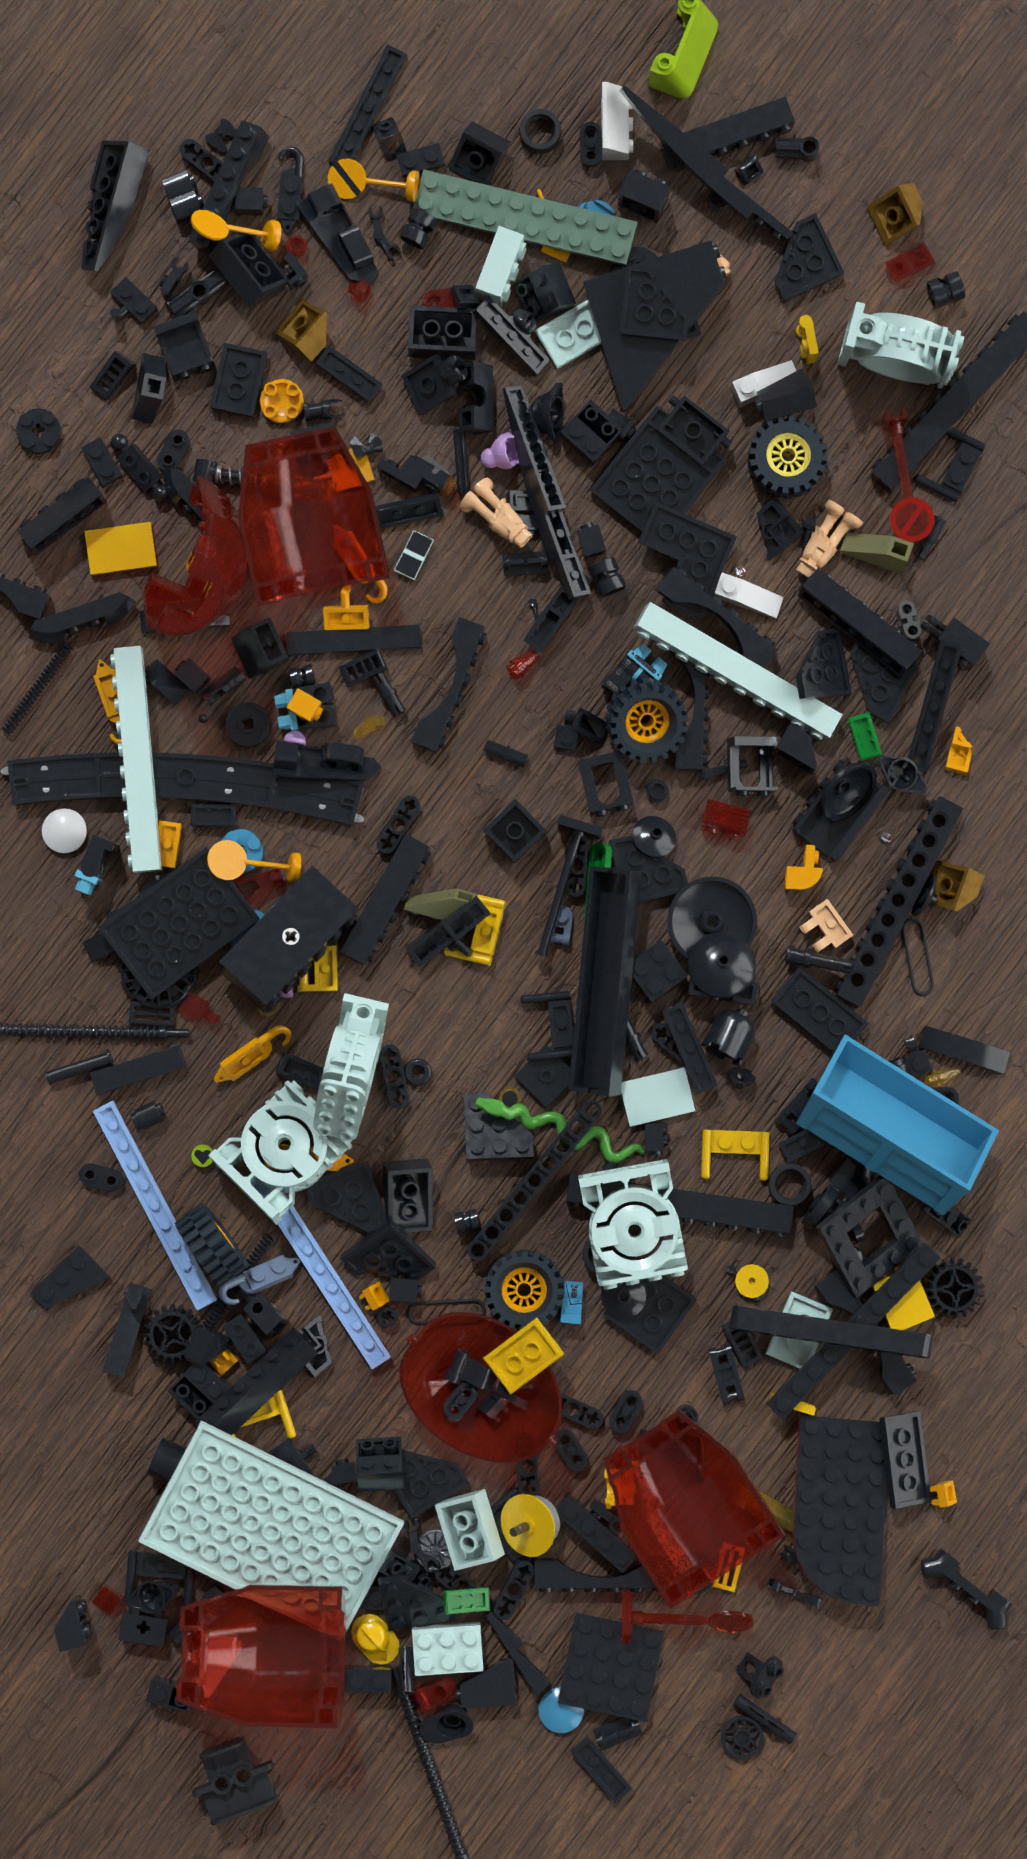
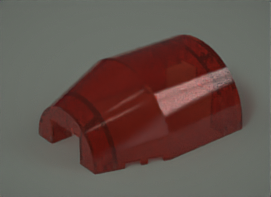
[238,426,390,607]
[142,476,247,636]
[603,1410,786,1609]
[176,1585,347,1729]

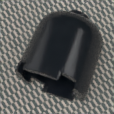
[701,1008,756,1066]

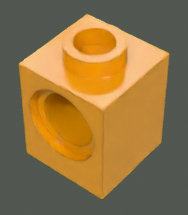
[286,689,323,723]

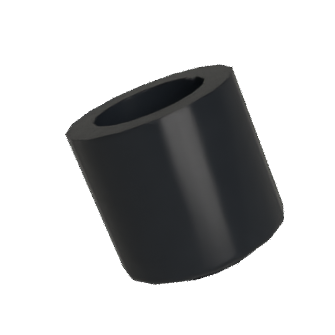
[147,1437,187,1484]

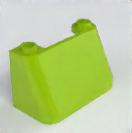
[648,0,718,99]

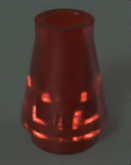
[506,649,540,680]

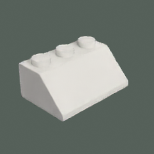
[601,82,633,160]

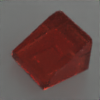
[92,1584,124,1615]

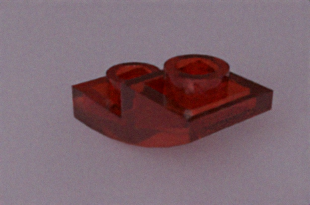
[885,242,936,283]

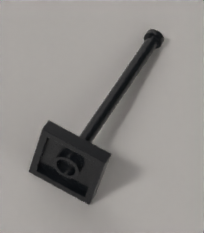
[535,815,603,958]

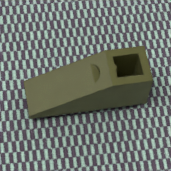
[840,533,914,575]
[404,888,478,921]

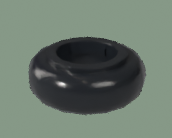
[404,1058,432,1086]

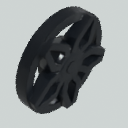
[721,1715,764,1759]

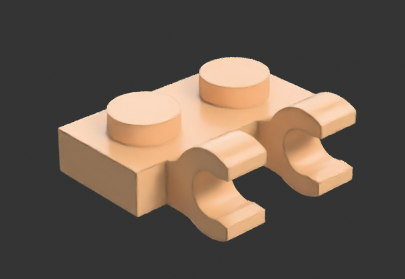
[799,899,853,953]

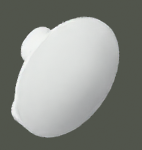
[42,808,87,853]

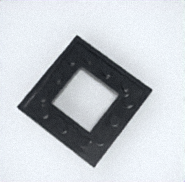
[816,1175,923,1298]

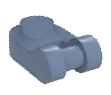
[549,905,573,946]

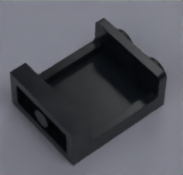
[153,311,215,381]

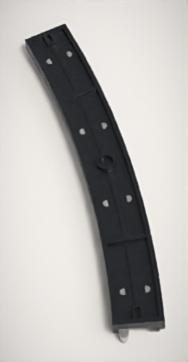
[1,752,365,826]

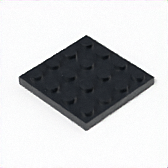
[557,1613,665,1722]

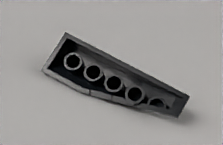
[81,140,149,272]

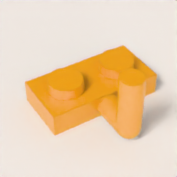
[323,584,370,630]

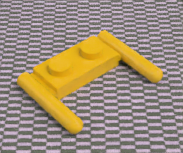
[444,894,506,966]
[701,1130,770,1181]
[232,1390,296,1439]

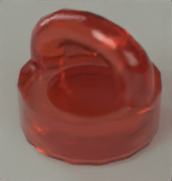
[347,280,371,304]

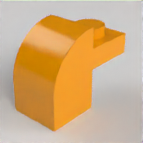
[784,845,823,891]

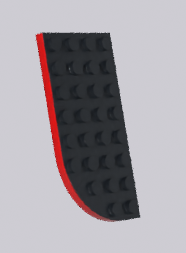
[792,1415,887,1606]

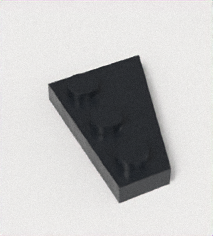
[31,1245,110,1309]

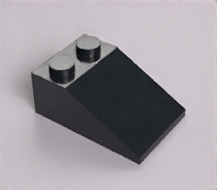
[383,1158,433,1233]

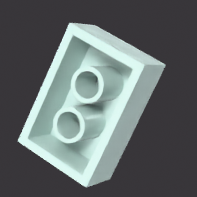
[475,226,527,307]
[435,1489,505,1571]
[412,1621,483,1676]

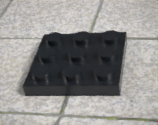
[603,1275,697,1354]

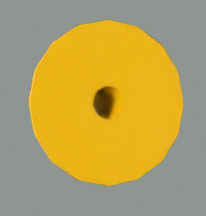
[735,1264,769,1298]

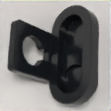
[737,1652,784,1699]

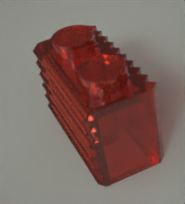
[700,799,751,840]

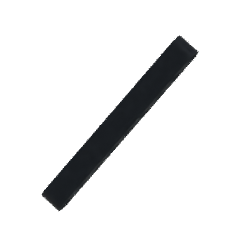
[468,1099,602,1261]
[729,1306,933,1359]

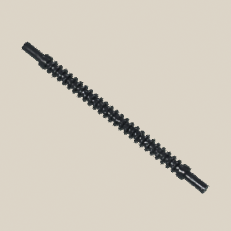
[0,1023,190,1040]
[392,1666,469,1859]

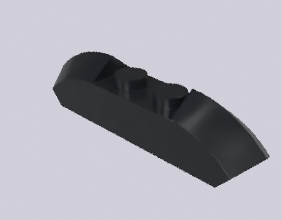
[163,469,241,553]
[28,592,136,643]

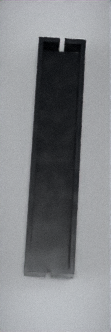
[569,866,642,1096]

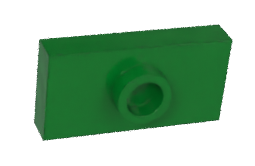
[847,712,882,761]
[443,1587,490,1615]

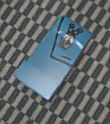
[560,1281,583,1324]

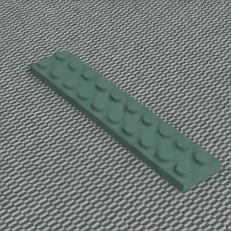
[413,170,638,266]

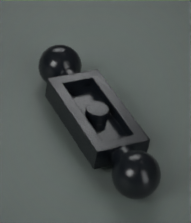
[110,434,170,503]

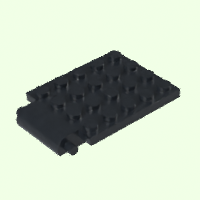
[590,395,733,532]

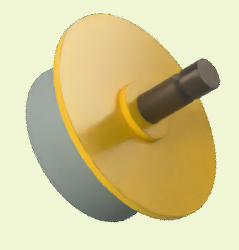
[501,1494,560,1557]

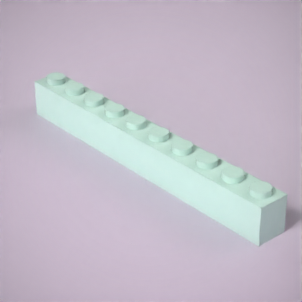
[633,602,842,741]
[111,646,162,873]

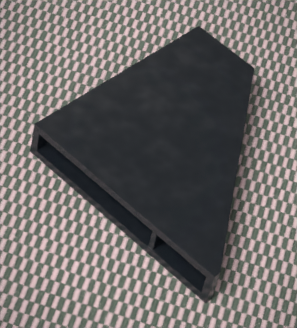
[583,240,727,412]

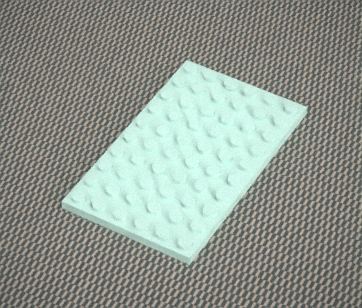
[138,1421,404,1641]

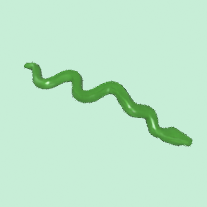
[475,1098,644,1164]

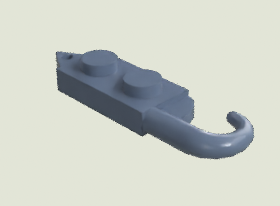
[219,1255,301,1305]

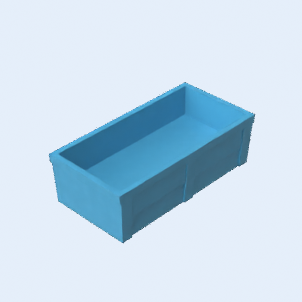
[796,1035,999,1215]

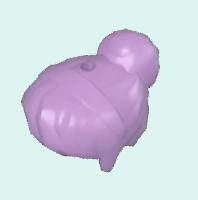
[481,432,519,469]

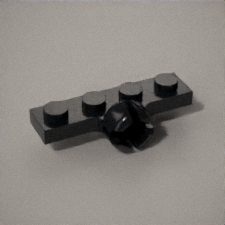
[472,296,550,377]

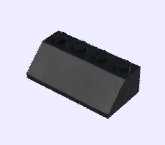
[18,477,107,555]

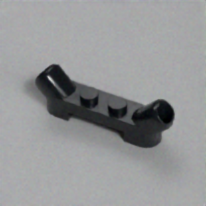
[921,1548,1013,1630]

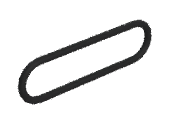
[902,919,934,996]
[407,1299,486,1324]

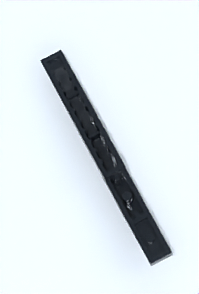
[619,85,793,241]
[503,385,591,600]

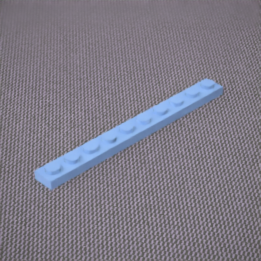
[93,1101,218,1310]
[255,1168,391,1369]

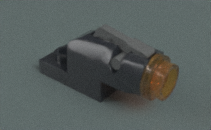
[377,455,457,497]

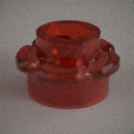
[286,235,308,257]

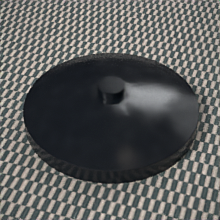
[667,876,757,964]

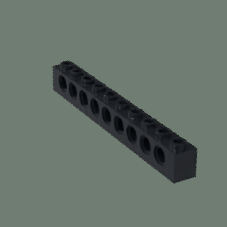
[834,796,963,1008]

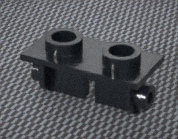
[502,551,548,576]
[593,1717,643,1751]

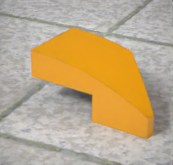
[944,726,972,775]

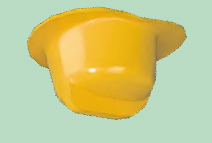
[351,1614,399,1665]

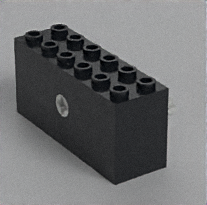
[217,866,358,1013]

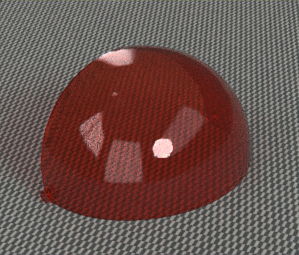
[399,1312,562,1463]

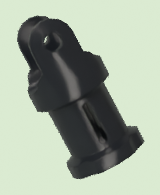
[303,399,344,422]

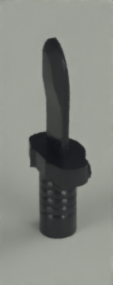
[700,759,748,780]
[435,924,473,957]

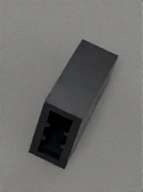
[755,369,817,421]
[456,1655,516,1708]

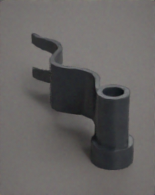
[443,1348,536,1406]

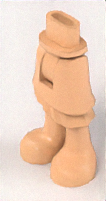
[460,477,533,548]
[796,499,863,578]

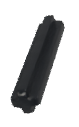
[453,429,470,495]

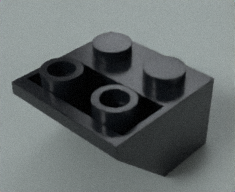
[513,263,577,323]
[560,399,623,466]
[231,617,290,679]
[167,1363,233,1419]
[356,1436,404,1492]
[54,1594,94,1652]

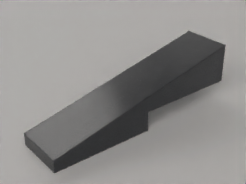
[406,896,491,967]
[90,1045,186,1095]
[275,1052,324,1090]
[102,1283,152,1378]
[487,1609,549,1696]

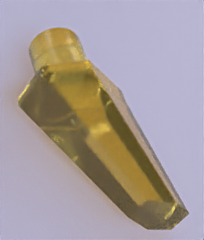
[354,714,386,738]
[925,1068,961,1085]

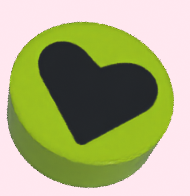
[191,1145,213,1167]

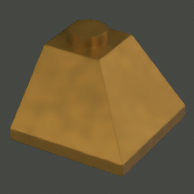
[867,182,923,246]
[274,299,327,361]
[930,860,985,911]

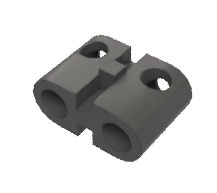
[896,601,921,642]

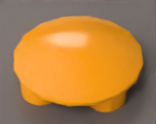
[260,379,304,423]

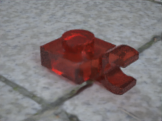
[178,991,220,1024]

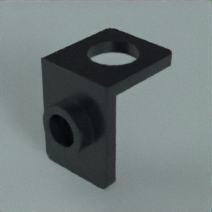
[373,117,407,160]

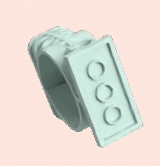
[837,302,964,389]
[313,993,389,1141]
[209,1080,352,1225]
[578,1159,688,1290]

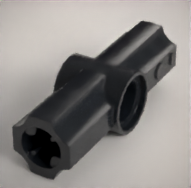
[167,268,230,318]

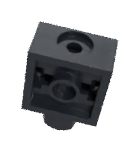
[920,615,990,671]

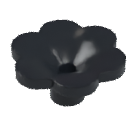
[728,1067,756,1089]

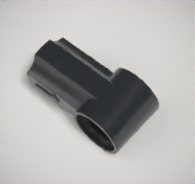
[775,136,819,162]

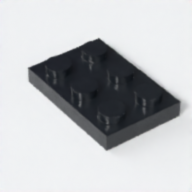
[210,343,268,418]

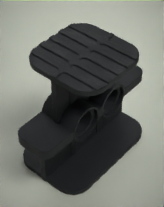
[192,1736,277,1826]

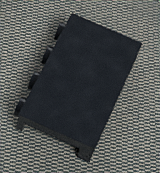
[792,757,890,862]

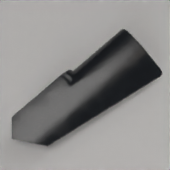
[296,184,378,285]
[272,740,382,781]

